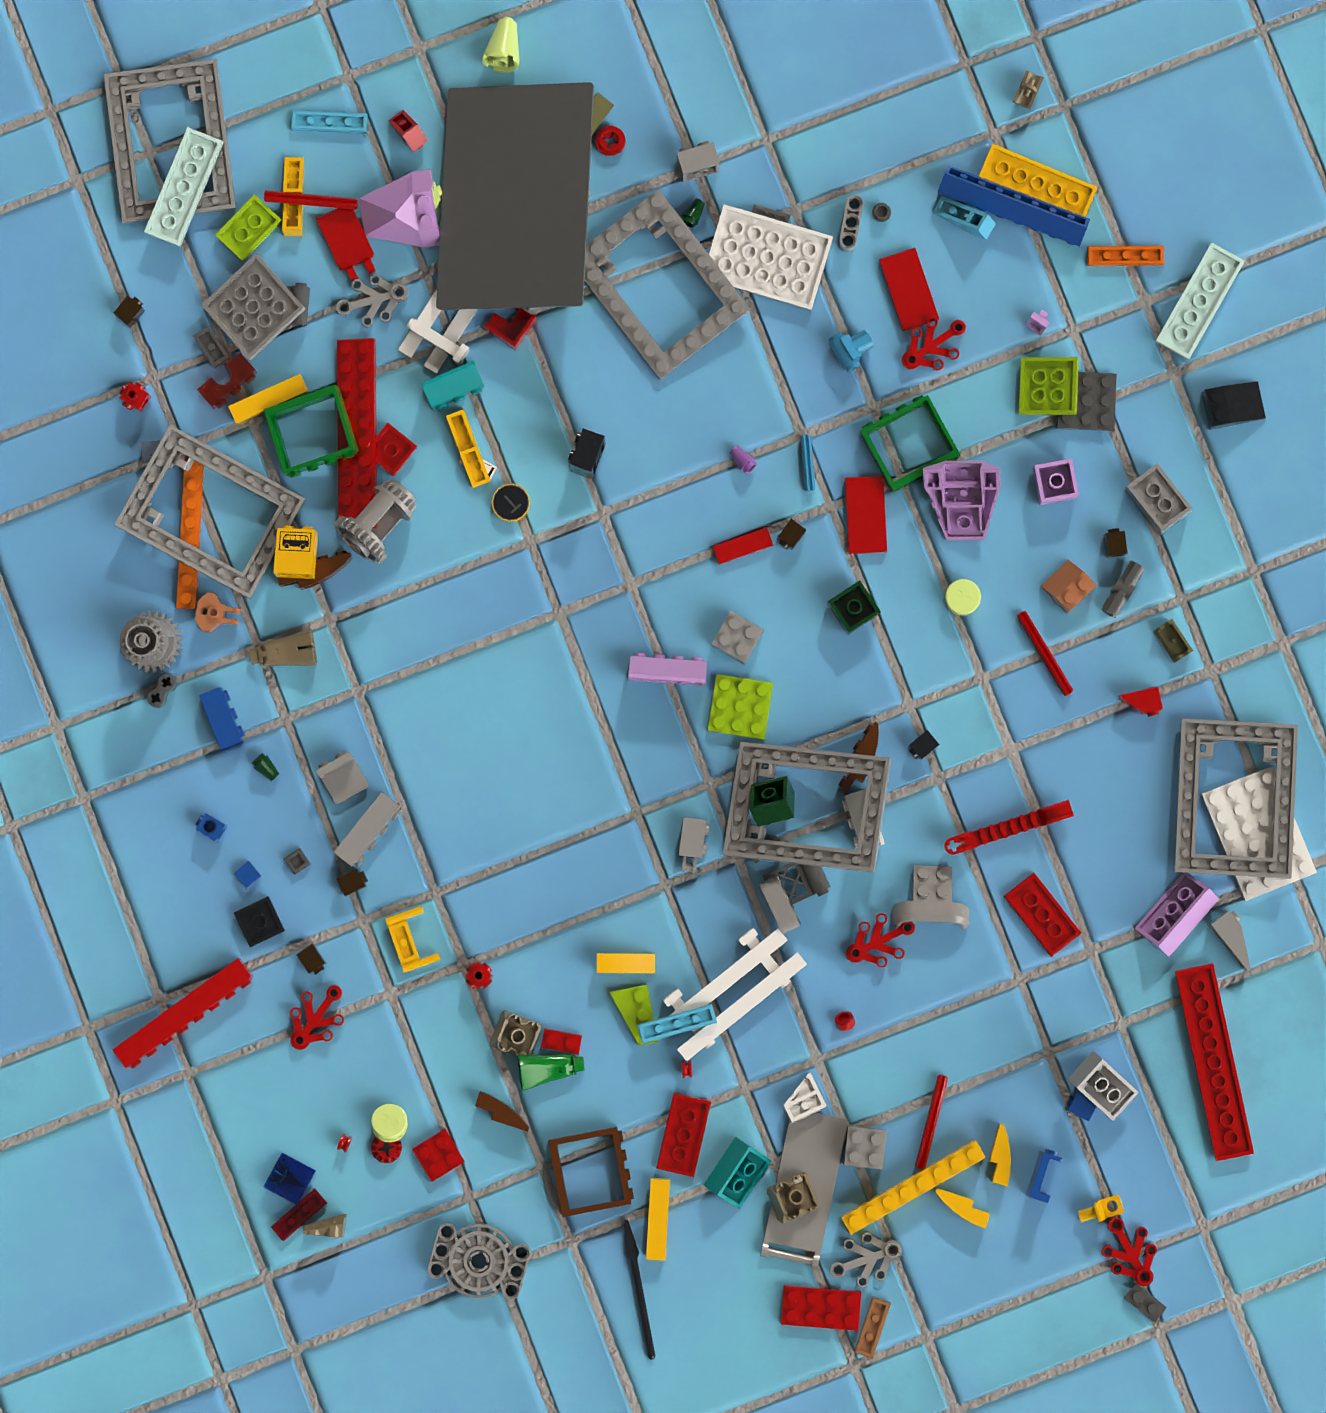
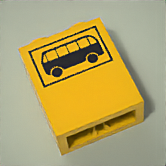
[273,525,318,579]

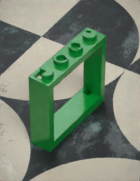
[264,385,359,478]
[860,395,960,493]

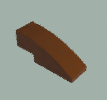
[475,1091,530,1132]

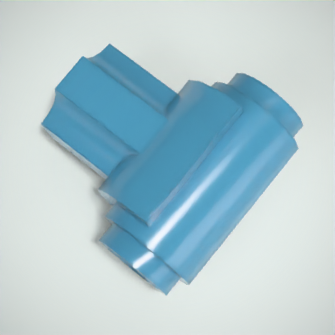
[828,330,874,372]

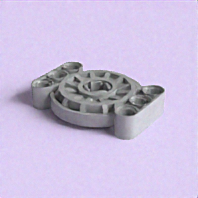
[427,1222,531,1300]

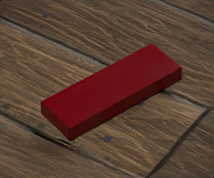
[271,1188,328,1241]

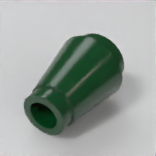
[681,198,705,228]
[252,753,280,781]

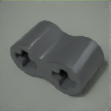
[147,674,177,708]

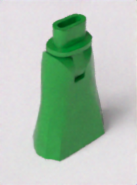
[517,1054,585,1091]

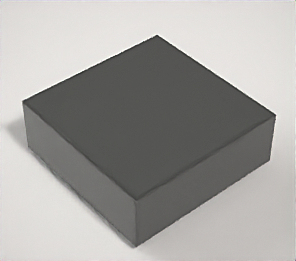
[284,848,311,875]

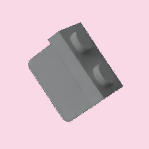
[316,751,369,804]

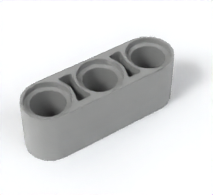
[839,195,863,252]
[759,875,801,934]

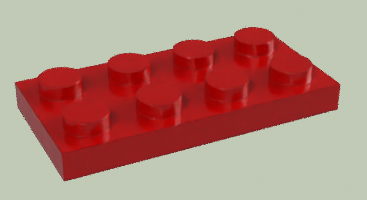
[781,1285,861,1331]

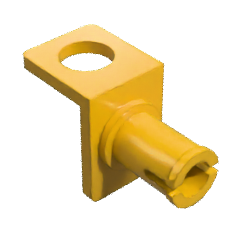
[1078,1195,1124,1222]

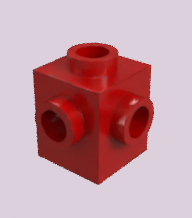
[119,382,151,412]
[465,962,493,989]

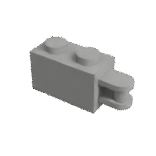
[679,817,710,873]

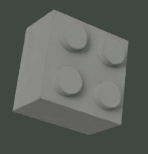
[677,141,720,182]
[711,611,764,665]
[843,1126,887,1170]

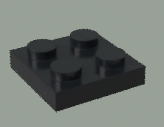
[234,896,285,948]

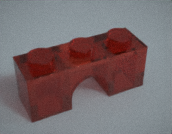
[197,352,257,409]

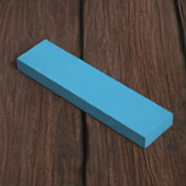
[291,110,368,134]
[637,1004,717,1044]

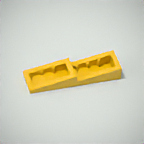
[282,157,304,236]
[228,374,308,424]
[446,409,490,488]
[646,1178,670,1261]

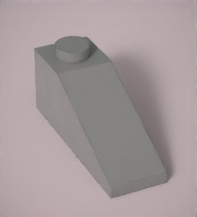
[1209,911,1250,971]

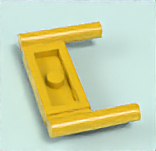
[385,905,441,973]

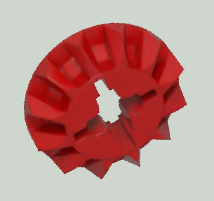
[595,126,626,156]
[371,1137,402,1163]

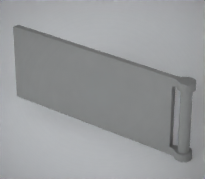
[760,1113,848,1268]

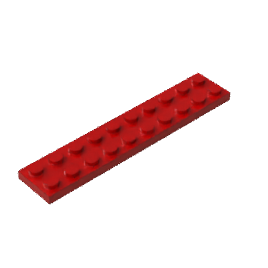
[337,338,377,529]
[1175,963,1254,1161]

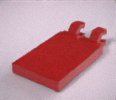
[316,208,376,281]

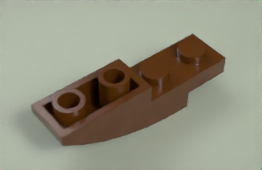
[277,550,353,590]
[838,722,879,795]

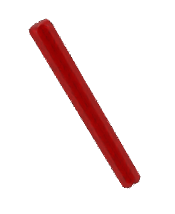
[264,190,358,210]
[1017,611,1073,696]
[915,1075,948,1169]

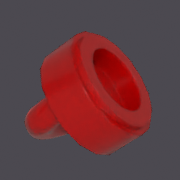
[835,1011,855,1031]

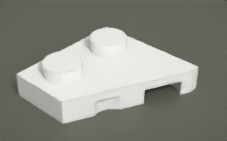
[783,1073,827,1124]

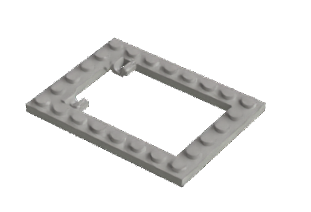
[104,59,236,224]
[585,189,751,380]
[114,425,305,599]
[1174,718,1298,879]
[723,742,891,873]

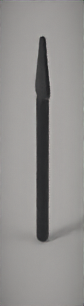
[624,1220,656,1360]

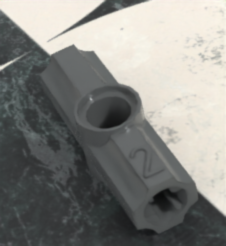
[1101,560,1145,618]

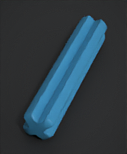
[801,435,815,491]

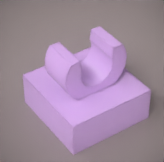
[1025,310,1050,336]

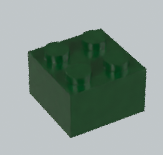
[827,580,881,635]
[750,776,795,827]

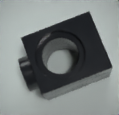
[909,730,940,760]

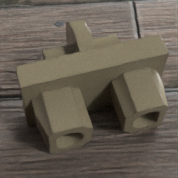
[1013,70,1044,110]

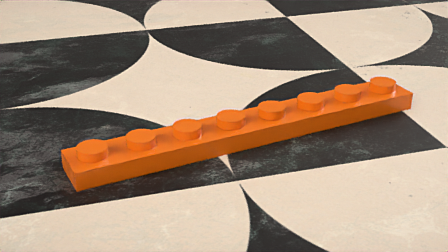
[176,456,204,610]

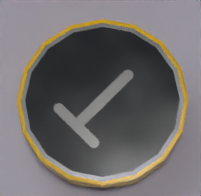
[492,484,530,522]

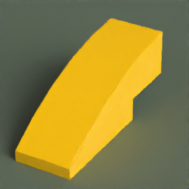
[597,953,655,973]
[988,1123,1011,1186]
[935,1188,990,1229]

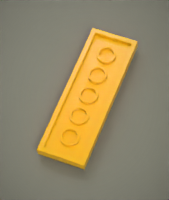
[979,143,1098,217]

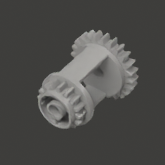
[334,479,416,564]
[120,611,184,673]

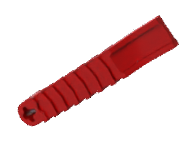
[944,800,1074,855]

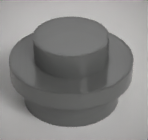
[872,203,891,222]

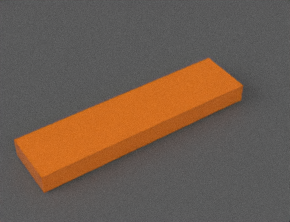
[1087,246,1164,266]

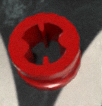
[682,1060,692,1078]
[337,1133,352,1153]

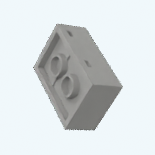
[1125,463,1192,535]

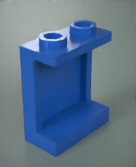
[1026,1149,1062,1203]

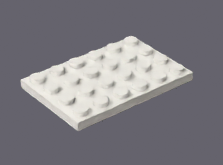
[709,204,833,310]
[1201,766,1317,901]

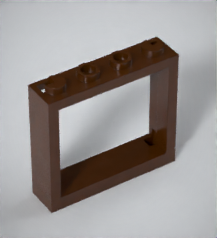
[548,1127,634,1217]

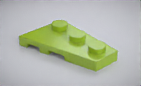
[610,985,658,1045]

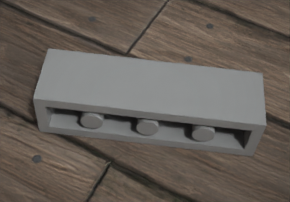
[334,792,401,867]

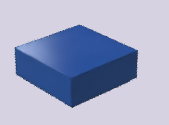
[234,861,261,888]

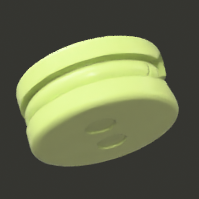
[945,579,981,616]
[371,1104,408,1142]

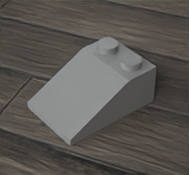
[1067,1051,1139,1121]

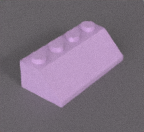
[628,653,707,686]
[1134,873,1219,957]

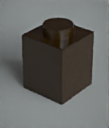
[113,296,145,328]
[777,518,806,550]
[1103,528,1128,558]
[337,869,368,897]
[296,944,326,975]

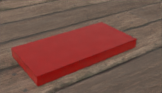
[879,248,939,332]
[845,476,887,554]
[1004,873,1082,957]
[656,1093,711,1177]

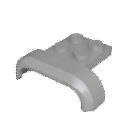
[892,865,970,930]

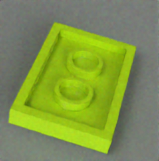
[215,194,282,262]

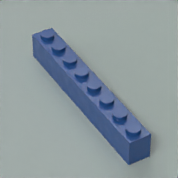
[937,165,1090,247]

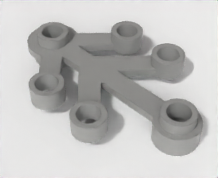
[336,274,408,328]
[830,1232,902,1288]

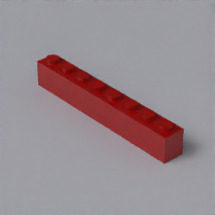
[112,958,253,1069]

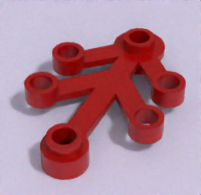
[902,316,966,371]
[846,913,915,968]
[290,985,344,1050]
[1102,1217,1157,1286]

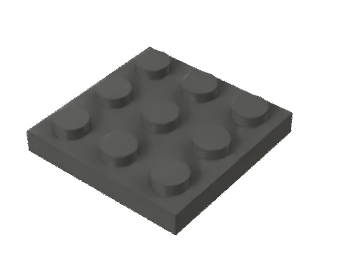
[1057,372,1117,431]

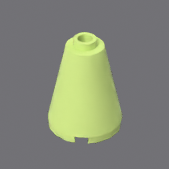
[482,17,520,73]

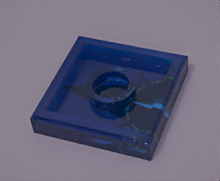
[263,1153,316,1206]

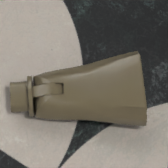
[250,628,317,666]

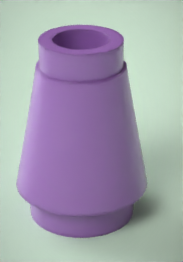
[730,446,757,474]

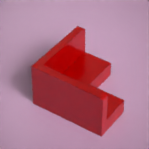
[483,308,537,351]

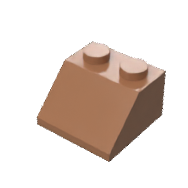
[1041,560,1097,613]

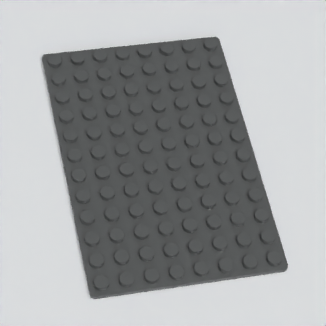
[436,82,594,310]

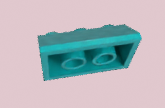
[421,360,485,411]
[704,1137,772,1209]

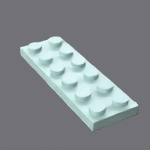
[144,127,224,247]
[1155,243,1245,360]

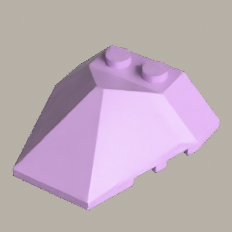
[359,169,440,247]
[923,461,1001,540]

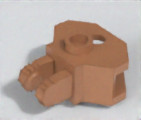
[195,592,241,633]

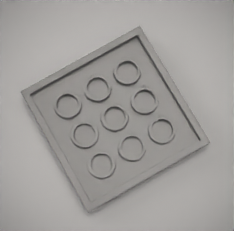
[201,253,306,361]

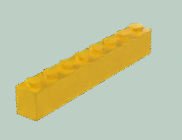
[840,1140,986,1235]

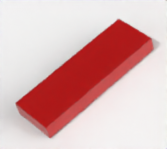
[713,527,773,565]

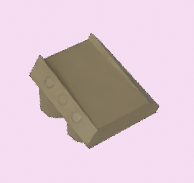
[490,1010,542,1056]
[767,1172,820,1224]
[303,1214,347,1238]

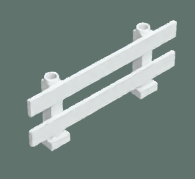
[398,289,478,374]
[663,928,807,1061]

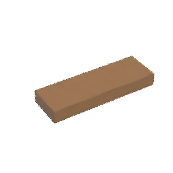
[854,1296,891,1359]

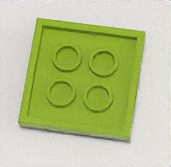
[1019,357,1079,415]
[708,674,773,740]

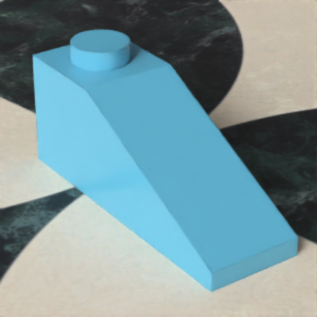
[933,196,996,240]

